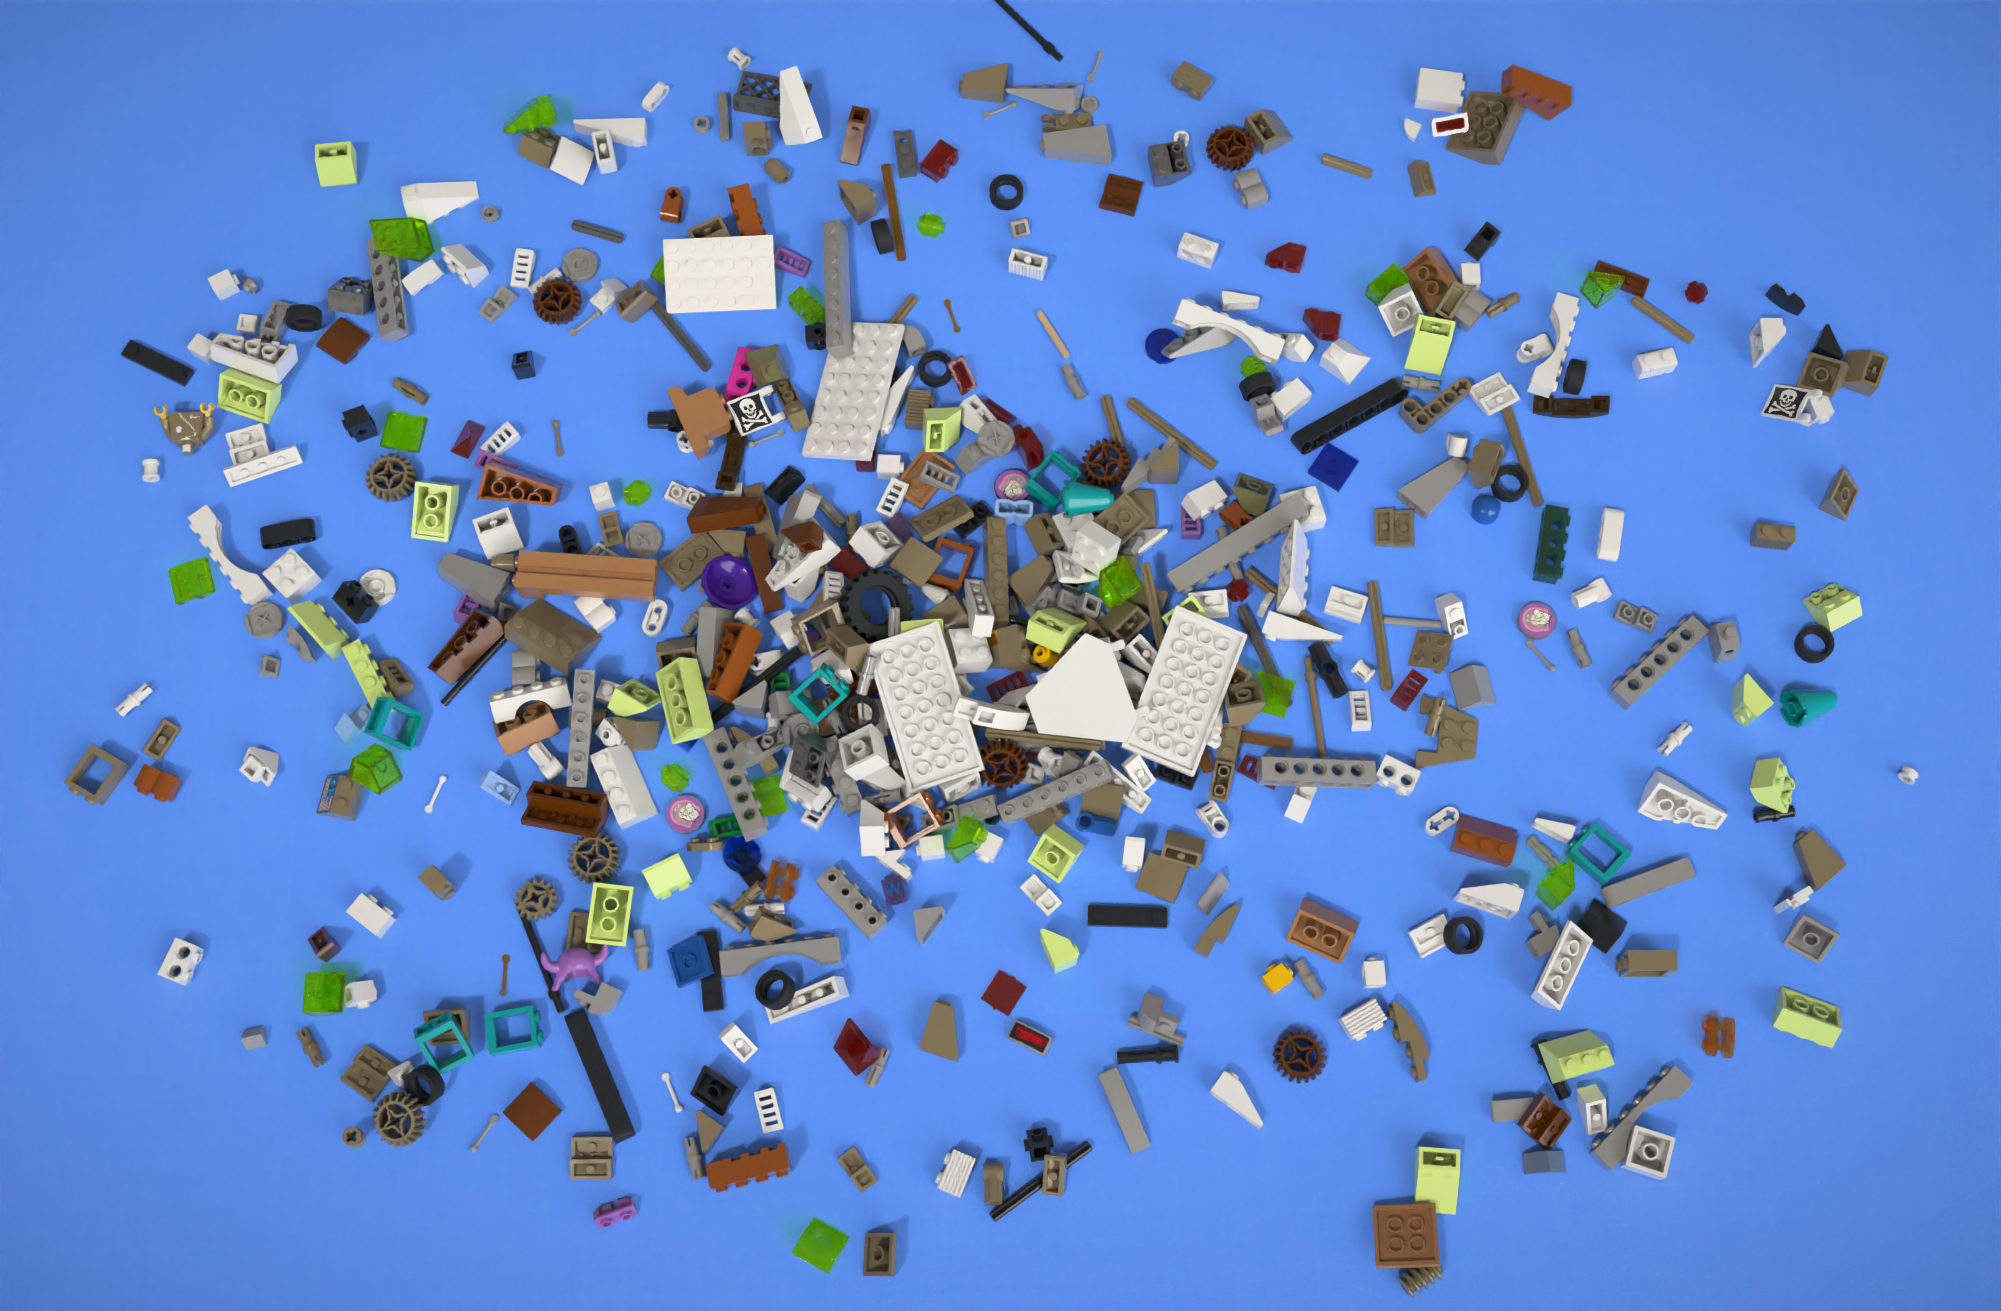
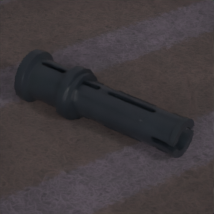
[1530,1039,1571,1101]
[1117,1045,1179,1065]

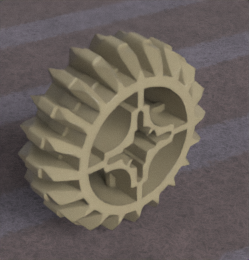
[365,453,417,503]
[567,832,621,885]
[371,1091,428,1147]

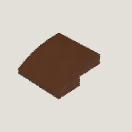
[1099,173,1143,217]
[316,317,370,365]
[502,1082,562,1142]
[1517,1092,1572,1151]

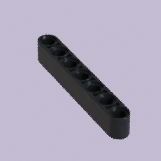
[1290,378,1408,455]
[564,1008,636,1144]

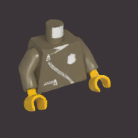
[154,402,215,456]

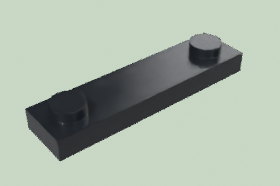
[121,339,195,387]
[1087,905,1167,929]
[697,930,724,1013]

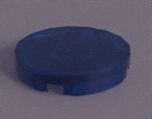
[1145,328,1179,364]
[722,836,762,874]

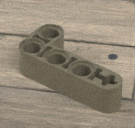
[1398,378,1471,434]

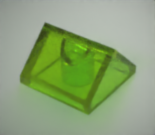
[1579,271,1625,309]

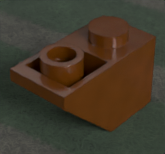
[781,521,824,554]

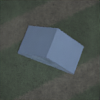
[1522,1150,1566,1175]

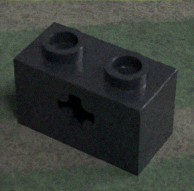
[342,404,379,443]
[332,580,379,624]

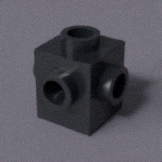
[805,322,826,350]
[1023,1127,1054,1162]

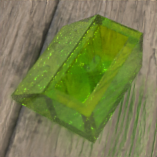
[1365,263,1417,307]
[1535,859,1575,911]
[302,972,346,1017]

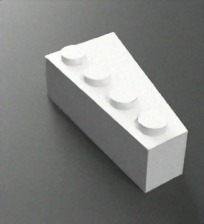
[210,333,298,384]

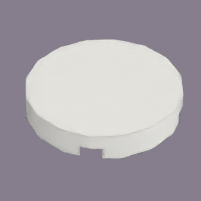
[359,569,397,607]

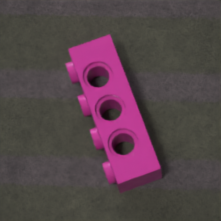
[723,346,756,423]

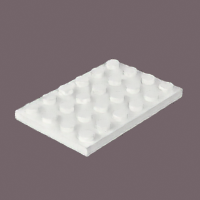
[663,235,777,314]

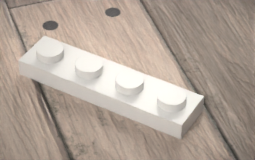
[223,444,303,487]

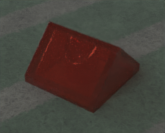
[833,1018,880,1076]

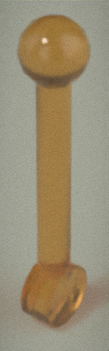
[944,299,961,333]
[499,954,510,996]

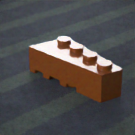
[727,183,767,236]
[705,1143,793,1193]

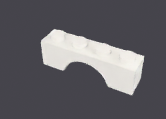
[489,677,572,723]

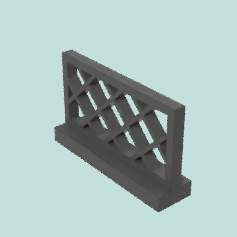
[732,71,812,119]

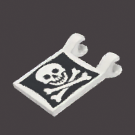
[1761,384,1824,427]
[726,385,786,437]

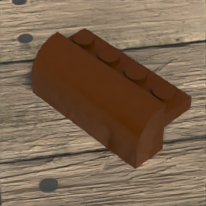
[521,781,609,838]

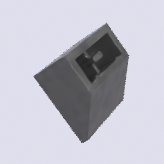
[1147,140,1191,188]
[328,277,374,316]
[789,733,827,788]

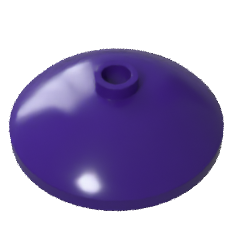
[701,555,757,610]

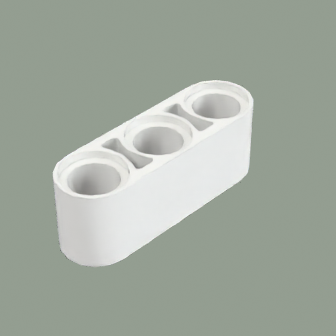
[1596,507,1625,562]

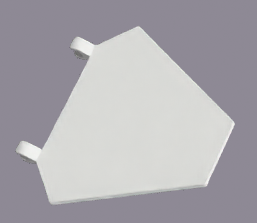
[1025,633,1150,743]

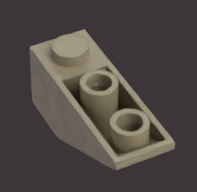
[772,379,811,433]

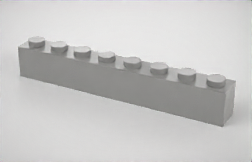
[823,219,852,359]
[1167,493,1309,595]

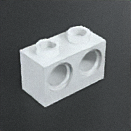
[1177,232,1219,269]
[1376,755,1421,797]
[157,937,204,986]

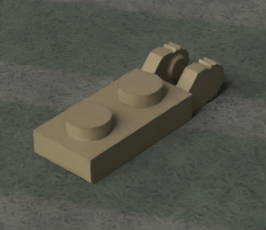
[1041,112,1091,133]

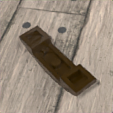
[1533,395,1610,419]
[715,422,747,492]

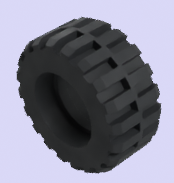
[837,569,914,643]

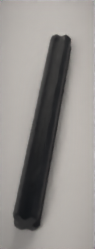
[711,646,803,724]
[989,1141,1093,1222]

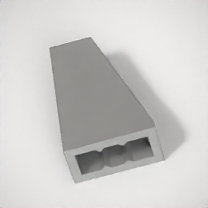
[1039,124,1112,165]
[1396,456,1468,520]
[770,489,822,563]
[437,552,511,613]
[696,607,735,681]

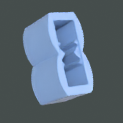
[995,499,1033,526]

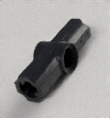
[647,409,684,433]
[1307,641,1349,699]

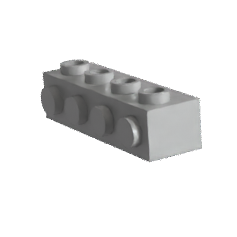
[824,735,863,817]
[815,865,888,941]

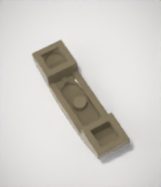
[743,482,777,554]

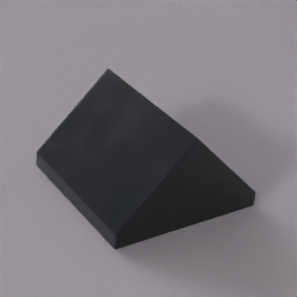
[1576,899,1628,954]
[690,1065,741,1117]

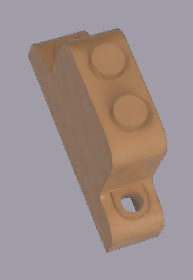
[667,386,733,460]

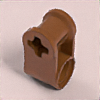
[660,187,684,224]
[1219,501,1253,532]

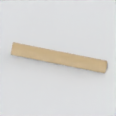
[1036,311,1070,359]

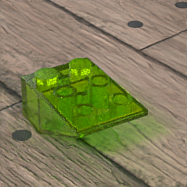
[503,94,558,134]
[369,217,435,263]

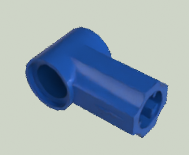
[1075,812,1115,837]

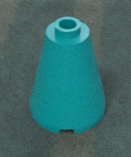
[1062,480,1114,518]
[1780,689,1838,728]

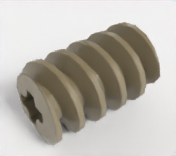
[1396,1265,1444,1299]

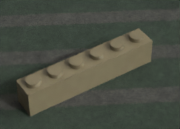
[982,517,1009,630]

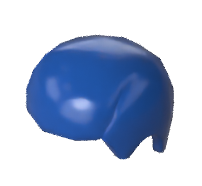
[1471,494,1500,525]

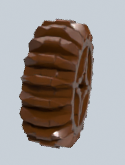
[1206,124,1255,172]
[532,277,583,326]
[1081,438,1131,489]
[978,738,1028,791]
[1272,1028,1327,1084]

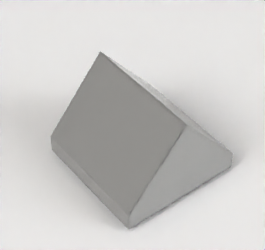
[1009,217,1030,239]
[498,602,517,625]
[259,654,281,678]
[241,1026,267,1051]

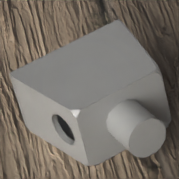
[1707,621,1741,663]

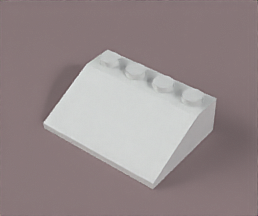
[1276,519,1310,616]

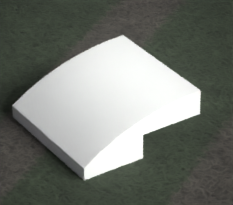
[550,136,594,185]
[1469,372,1520,416]
[225,423,271,465]
[1052,550,1099,583]

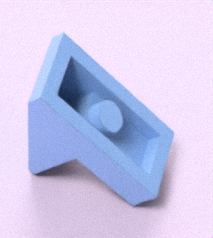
[335,704,371,744]
[477,769,520,806]

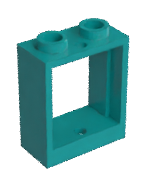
[1022,450,1082,511]
[788,662,851,725]
[363,696,425,751]
[1565,823,1632,886]
[484,1005,544,1057]
[413,1011,474,1074]

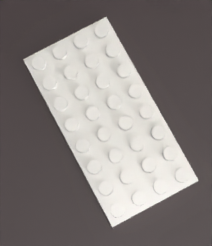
[801,322,905,461]
[1121,605,1248,777]
[867,621,985,794]

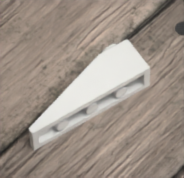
[573,118,647,147]
[878,365,915,438]
[964,579,995,638]
[1262,611,1343,642]
[1081,750,1152,814]
[860,766,928,812]
[765,976,849,1024]

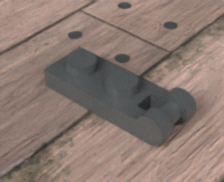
[893,129,917,179]

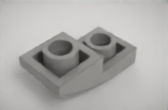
[1612,600,1658,633]
[286,626,317,665]
[1060,750,1084,778]
[1490,1097,1533,1122]

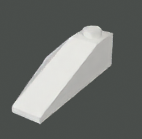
[401,181,479,229]

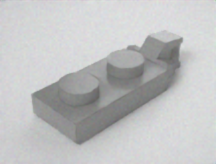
[1025,582,1061,618]

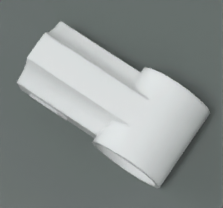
[1570,578,1612,609]
[527,741,565,782]

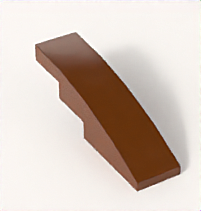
[745,533,783,614]

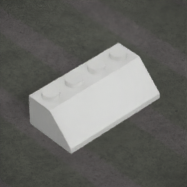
[589,745,658,830]
[1531,920,1593,1010]

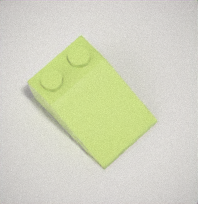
[411,480,459,542]
[585,882,634,947]

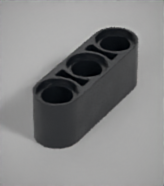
[260,518,317,550]
[559,525,584,555]

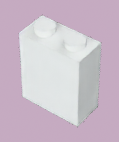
[1414,67,1465,113]

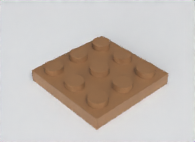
[1373,1203,1440,1269]

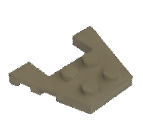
[1414,695,1478,770]

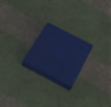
[1307,443,1359,492]

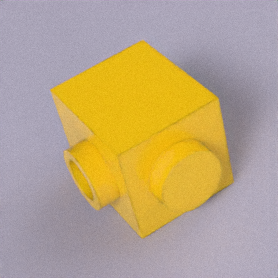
[1260,963,1293,996]

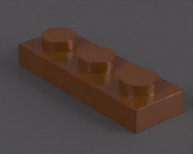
[1591,261,1650,298]

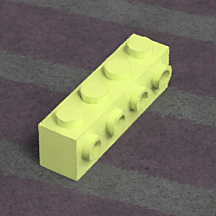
[341,639,396,713]

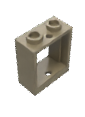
[790,599,846,657]
[64,744,130,806]
[1615,950,1678,977]

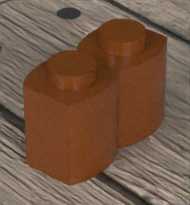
[133,764,183,803]

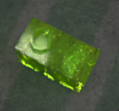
[787,286,826,325]

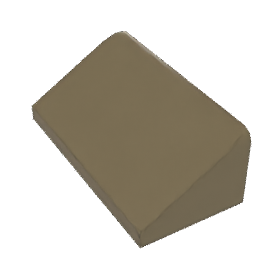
[1407,160,1437,198]
[141,718,181,761]
[1042,1153,1068,1197]

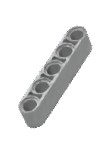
[1600,857,1697,909]

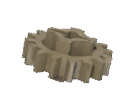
[514,878,558,922]

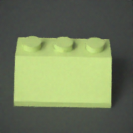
[217,367,282,424]
[287,600,350,660]
[1772,986,1842,1048]
[1538,1030,1615,1084]

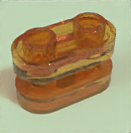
[764,860,799,903]
[1701,1015,1735,1058]

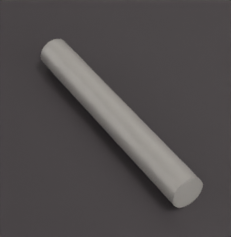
[1383,616,1441,629]

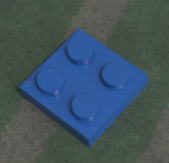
[667,935,714,988]

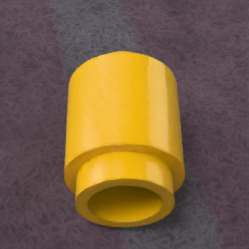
[1033,645,1059,667]

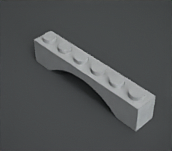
[719,934,843,978]
[1589,1065,1694,1171]

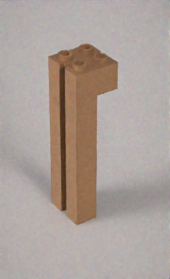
[512,550,659,602]

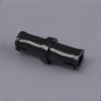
[1753,805,1796,823]

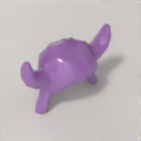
[541,944,608,991]

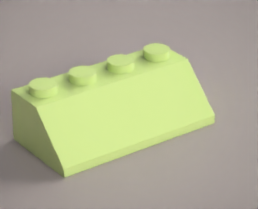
[655,657,714,744]

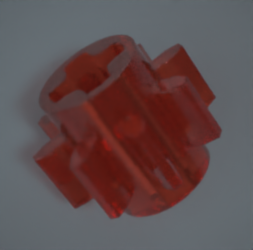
[1685,280,1708,305]
[1225,579,1250,603]

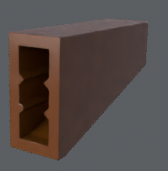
[686,497,767,534]

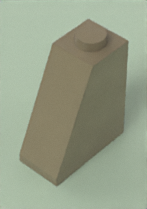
[958,63,1008,103]
[1008,554,1055,609]
[1792,829,1846,894]
[919,1000,959,1063]

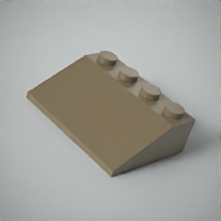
[1445,91,1525,166]
[504,598,602,676]

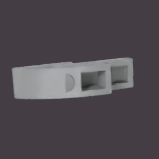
[920,794,1000,834]

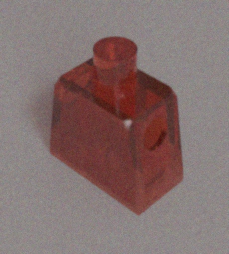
[1012,424,1044,472]

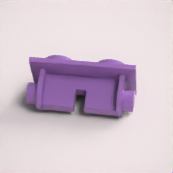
[593,1197,638,1229]

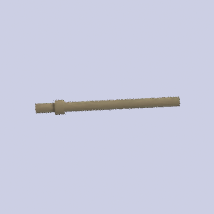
[1304,657,1326,758]

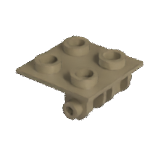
[1407,630,1454,674]
[1024,783,1069,837]

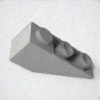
[955,441,993,475]
[731,726,787,771]

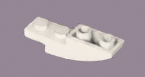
[952,695,1030,731]

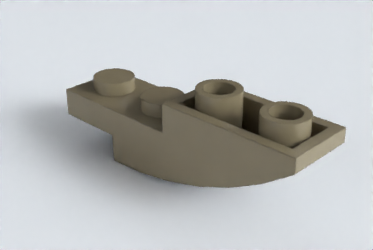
[1208,722,1242,802]
[1387,1001,1430,1083]

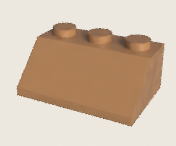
[1400,247,1459,313]
[492,700,560,756]
[1285,898,1359,964]

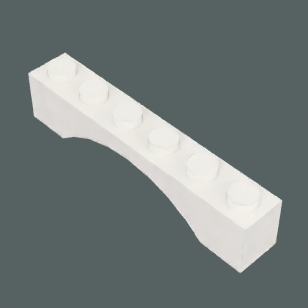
[1527,292,1580,398]
[1171,298,1285,365]
[187,504,273,606]

